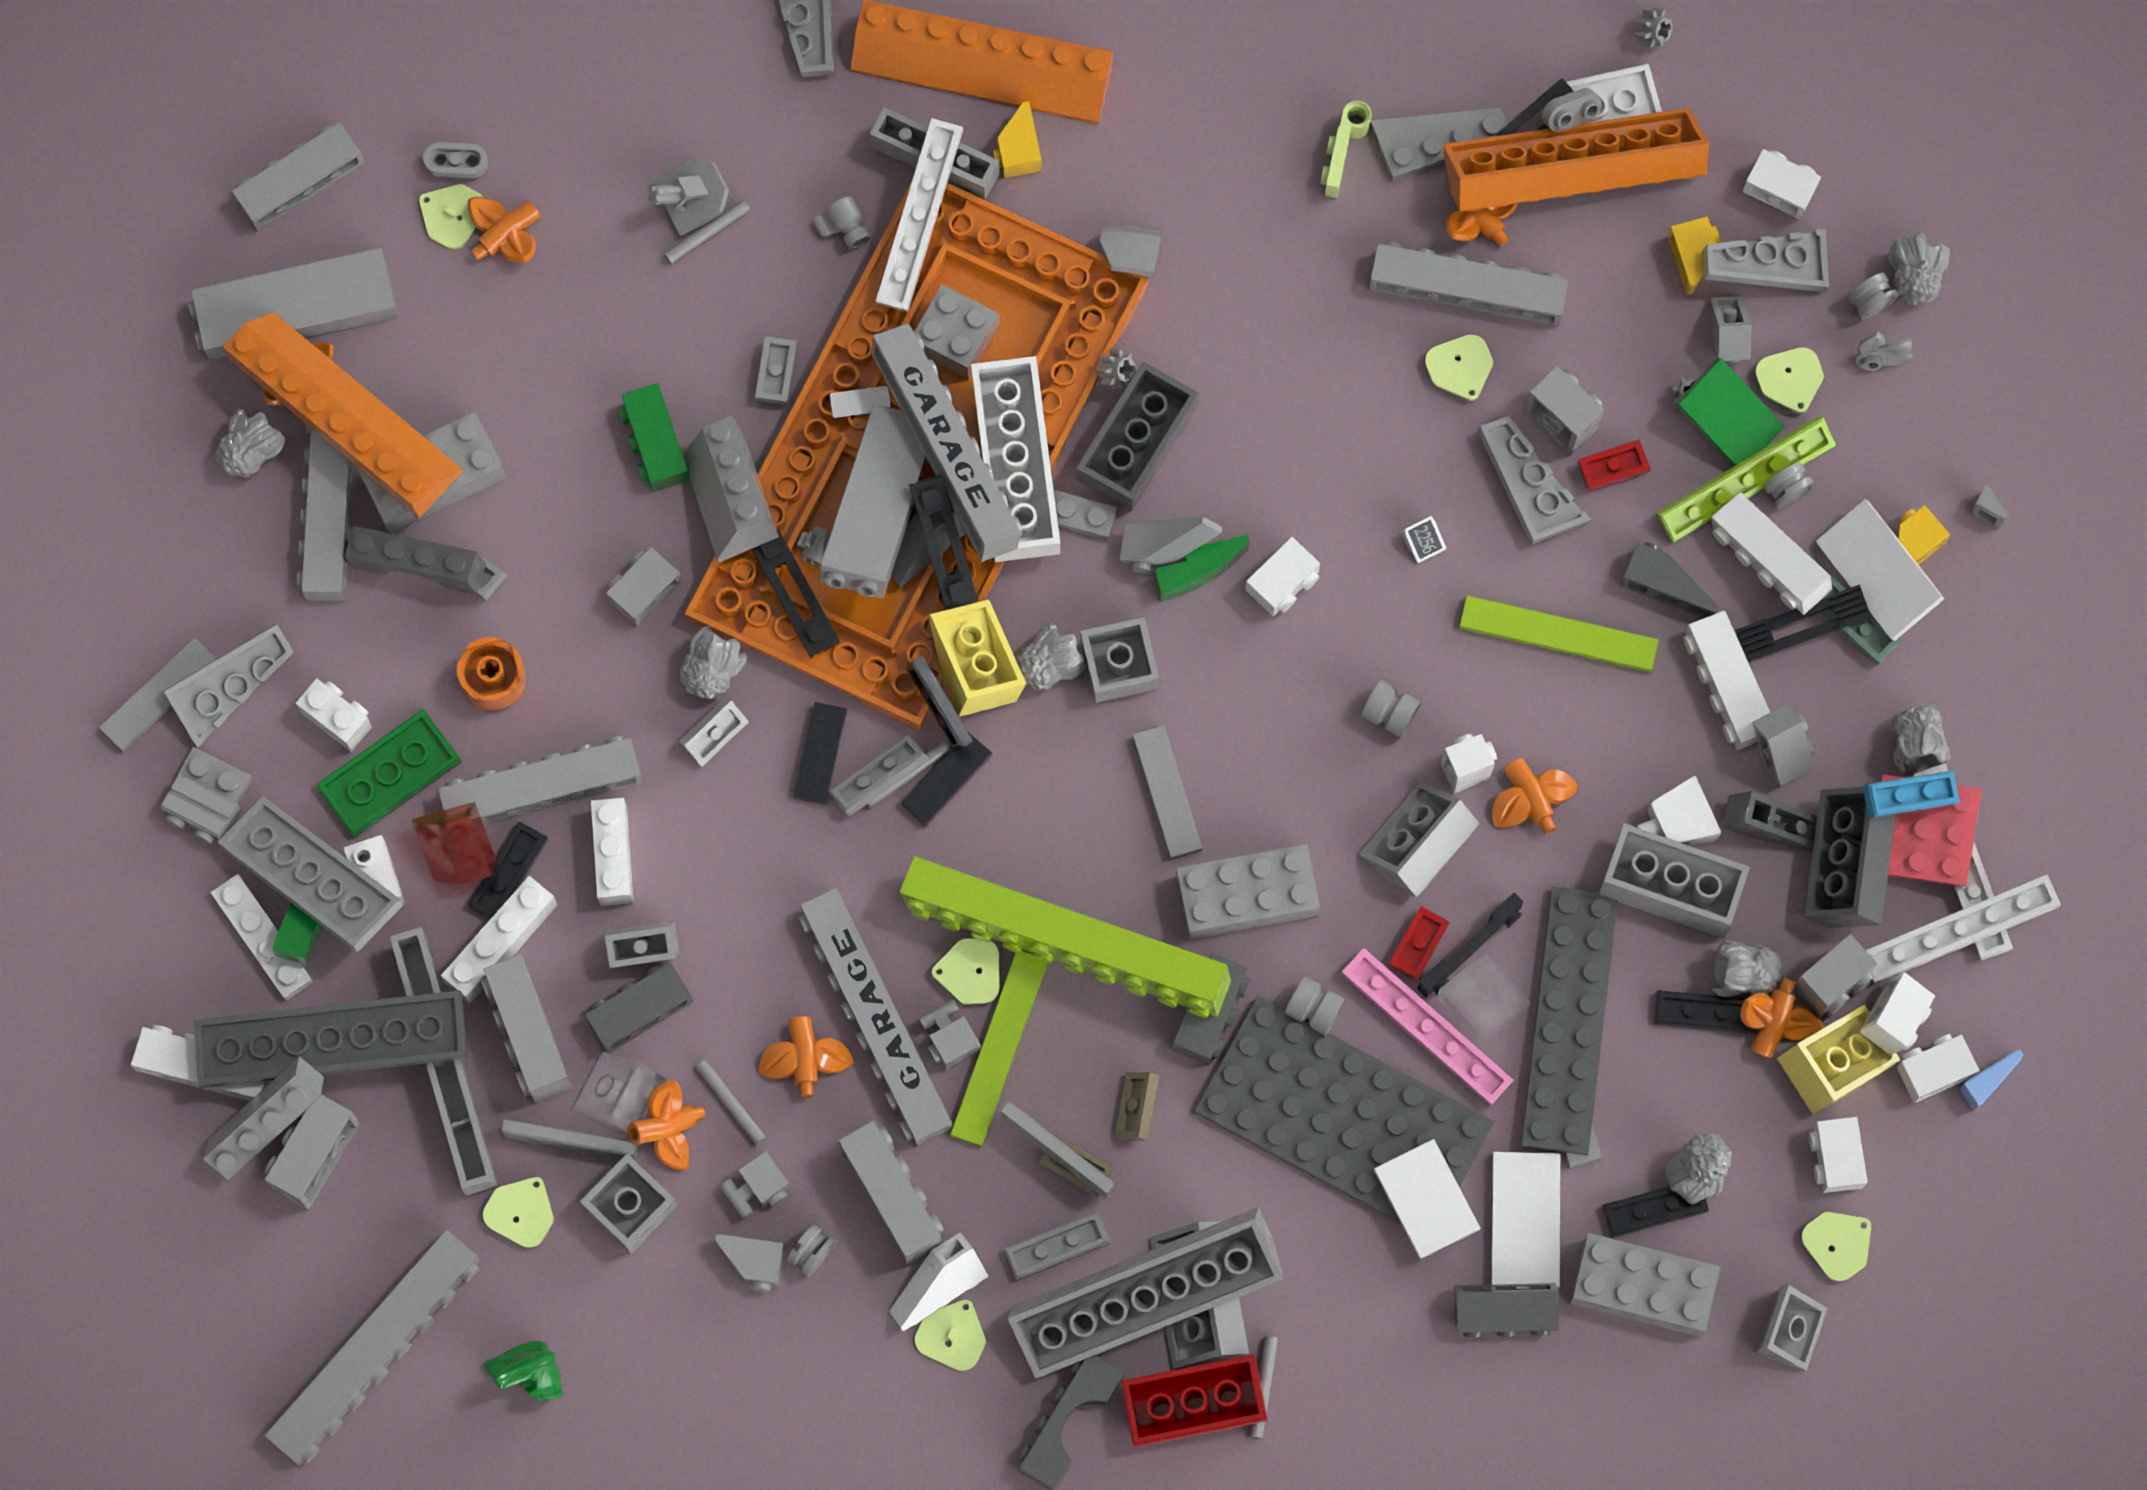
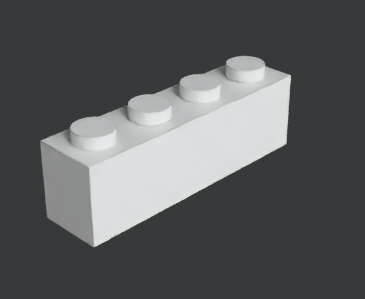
[1712,492,1832,615]
[1683,611,1770,751]
[441,876,558,1004]
[131,1025,272,1101]

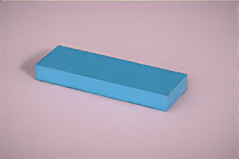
[1862,770,1960,819]

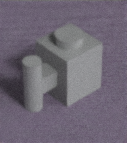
[918,999,981,1070]
[720,1151,790,1219]

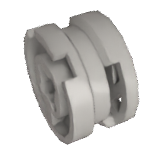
[1847,272,1899,320]
[1763,462,1816,509]
[787,1223,837,1277]

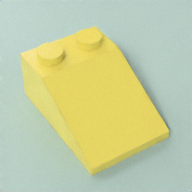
[929,600,1026,717]
[1777,1004,1901,1115]

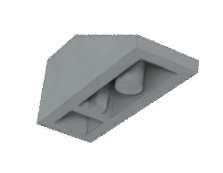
[1119,517,1222,574]

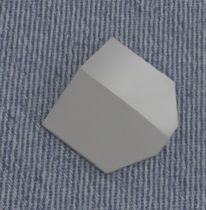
[1100,224,1162,277]

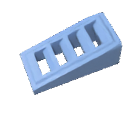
[1959,1049,2024,1111]

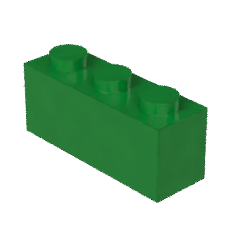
[618,383,690,492]

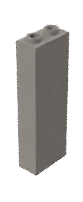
[188,248,398,360]
[820,404,928,598]

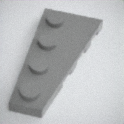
[779,0,835,77]
[1370,107,1508,181]
[1702,228,1829,292]
[1477,416,1591,545]
[162,624,294,748]

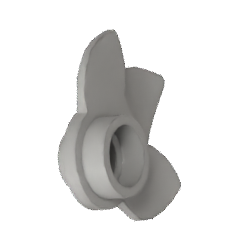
[1855,332,1913,371]

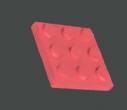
[1881,774,1982,888]

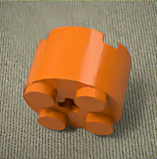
[457,637,526,711]

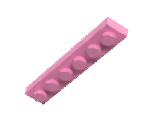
[1341,948,1514,1107]

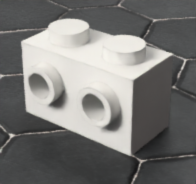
[1743,149,1821,220]
[1245,537,1320,616]
[296,678,372,752]
[1440,734,1497,794]
[344,835,405,904]
[1860,972,1935,1056]
[1897,1034,1980,1103]
[1809,1117,1868,1193]

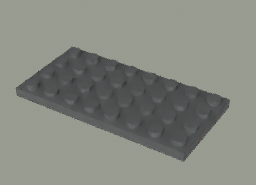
[1195,996,1494,1224]

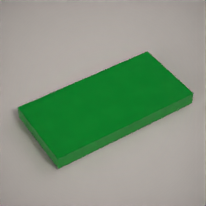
[315,709,462,839]

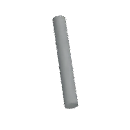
[664,200,750,265]
[867,741,950,808]
[695,1059,767,1146]
[1249,1336,1278,1439]

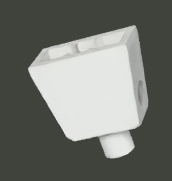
[1636,776,1721,846]

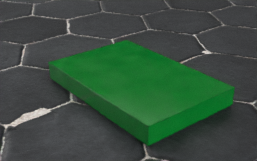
[1675,358,1785,467]

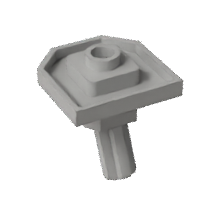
[648,157,729,237]

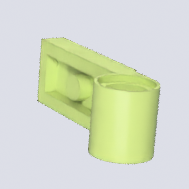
[1320,100,1372,198]

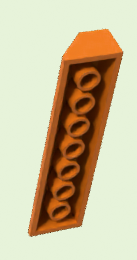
[850,0,1113,124]
[1443,108,1709,212]
[223,312,463,518]

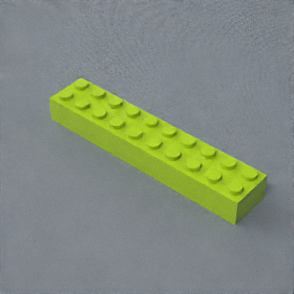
[900,856,1231,1018]

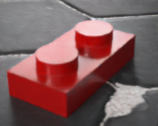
[1577,439,1651,492]
[1389,906,1450,981]

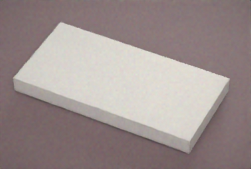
[1816,499,1945,641]
[1491,1152,1560,1289]

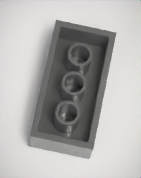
[1076,362,1199,511]
[1804,787,1896,928]

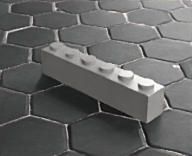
[1369,242,1568,326]
[297,425,353,601]
[438,736,643,833]

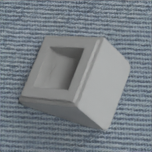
[1971,485,2007,528]

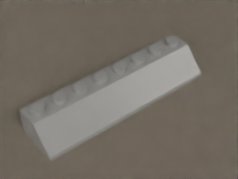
[1007,1207,1283,1379]

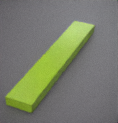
[1656,416,1836,543]
[1459,595,1659,673]
[951,950,1048,1147]

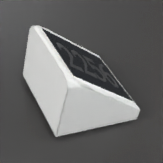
[1402,516,1446,564]

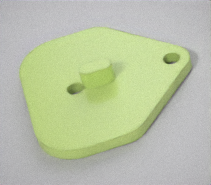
[419,184,483,249]
[1425,335,1493,401]
[1755,347,1824,414]
[932,938,999,1004]
[483,1177,554,1248]
[1801,1212,1871,1282]
[915,1300,986,1371]

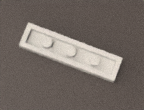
[210,874,313,1001]

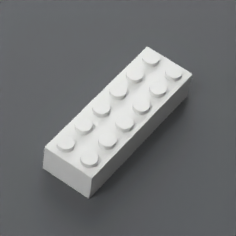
[971,356,1060,562]

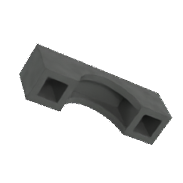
[345,526,486,594]
[1017,1355,1125,1490]

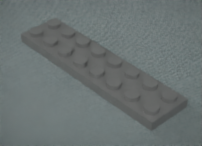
[1521,887,1618,1155]
[194,990,467,1088]

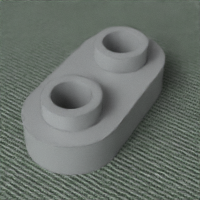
[1542,88,1602,132]
[423,142,488,178]

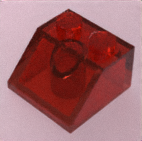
[411,802,497,884]

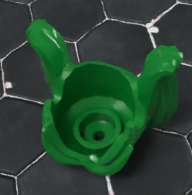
[484,1341,563,1401]

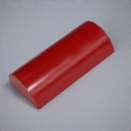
[1121,1354,1268,1448]

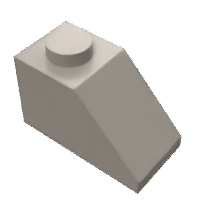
[1710,296,1752,363]
[715,1234,785,1292]

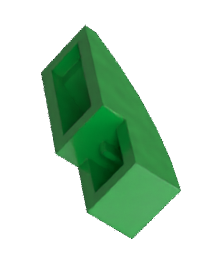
[1155,535,1249,602]
[272,902,323,965]

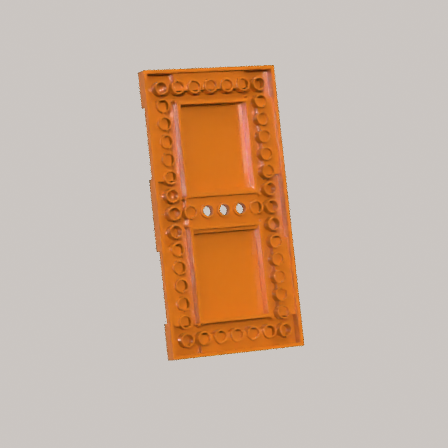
[685,179,1149,732]

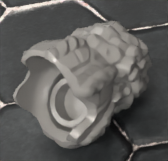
[1888,233,1950,305]
[214,408,285,478]
[1015,621,1086,691]
[680,626,747,699]
[1892,703,1951,773]
[1712,940,1782,998]
[1665,1132,1733,1204]

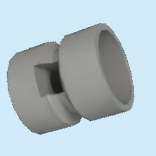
[1361,680,1421,739]
[1284,976,1346,1036]

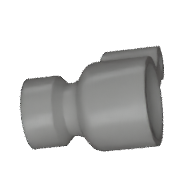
[812,196,871,250]

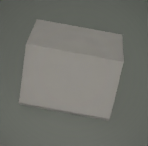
[1756,1284,1828,1371]

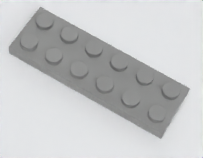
[217,796,403,952]

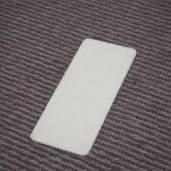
[830,386,891,418]

